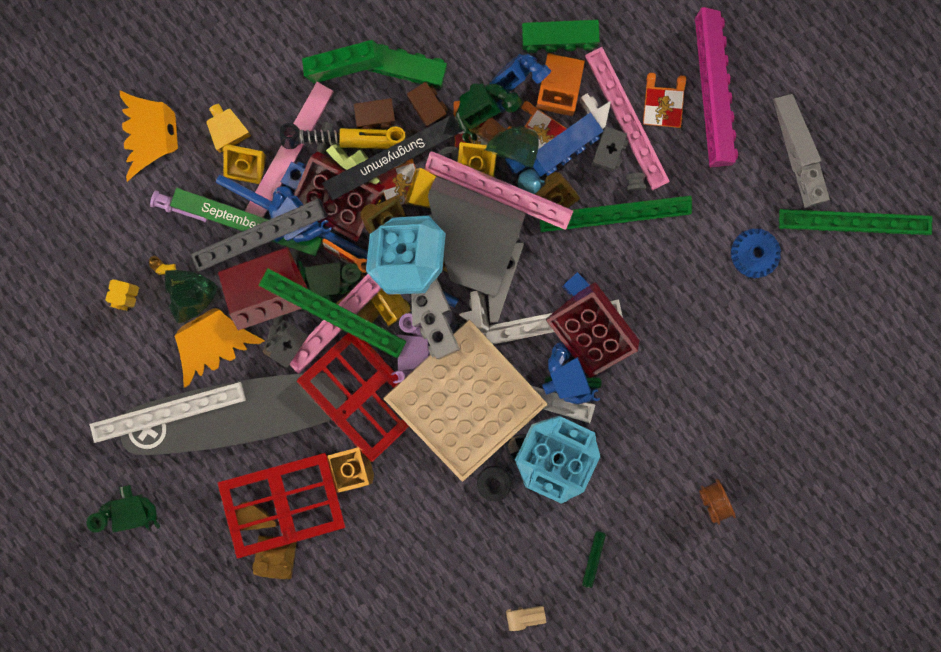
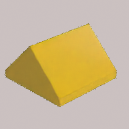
[457,142,498,177]
[223,144,266,184]

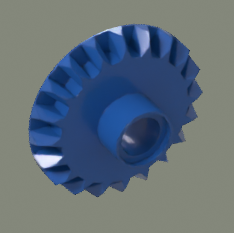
[731,228,781,278]

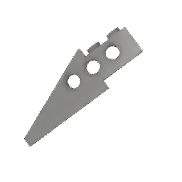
[773,94,830,208]
[488,235,524,323]
[411,278,460,360]

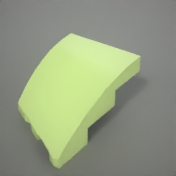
[326,144,380,184]

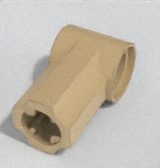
[506,606,546,631]

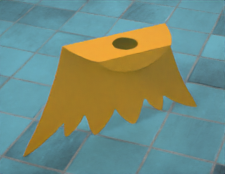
[120,91,178,182]
[174,308,265,388]

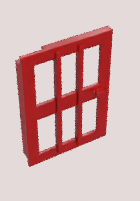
[296,333,409,462]
[217,453,345,559]

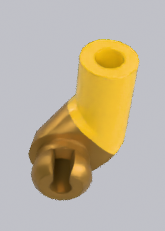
[149,256,176,275]

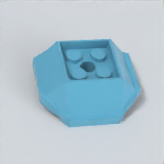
[366,216,446,295]
[515,416,600,504]

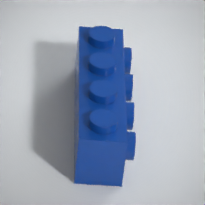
[527,112,603,177]

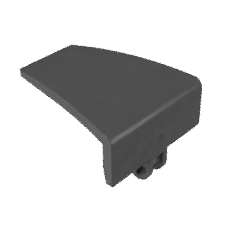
[428,177,525,296]

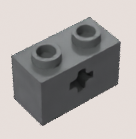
[591,126,629,172]
[262,320,308,368]

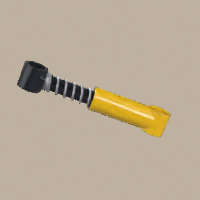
[280,123,405,149]

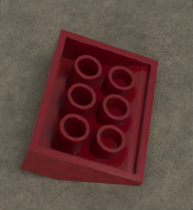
[294,151,385,242]
[218,246,308,330]
[546,282,639,378]

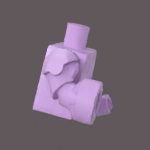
[391,313,430,383]

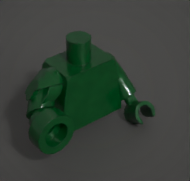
[456,83,522,143]
[298,261,361,303]
[86,485,160,533]

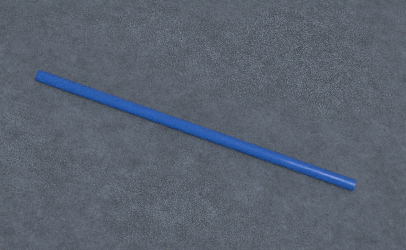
[216,174,459,308]

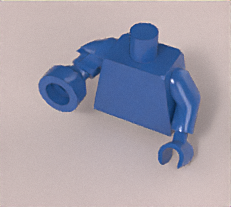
[489,54,551,113]
[269,186,332,242]
[542,342,600,405]

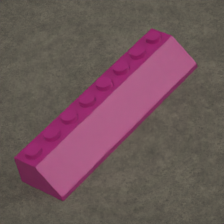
[695,7,738,167]

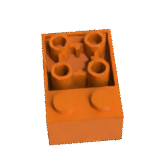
[536,53,585,116]

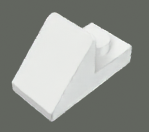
[580,93,611,130]
[459,291,489,332]

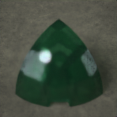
[485,126,539,167]
[165,270,218,323]

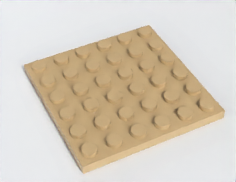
[383,319,548,482]

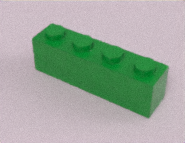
[522,20,600,53]
[302,40,383,83]
[368,44,447,89]

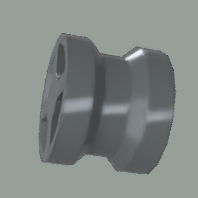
[626,173,646,191]

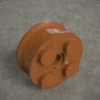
[699,478,736,525]

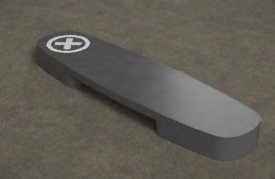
[120,373,348,455]

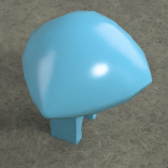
[518,168,545,194]

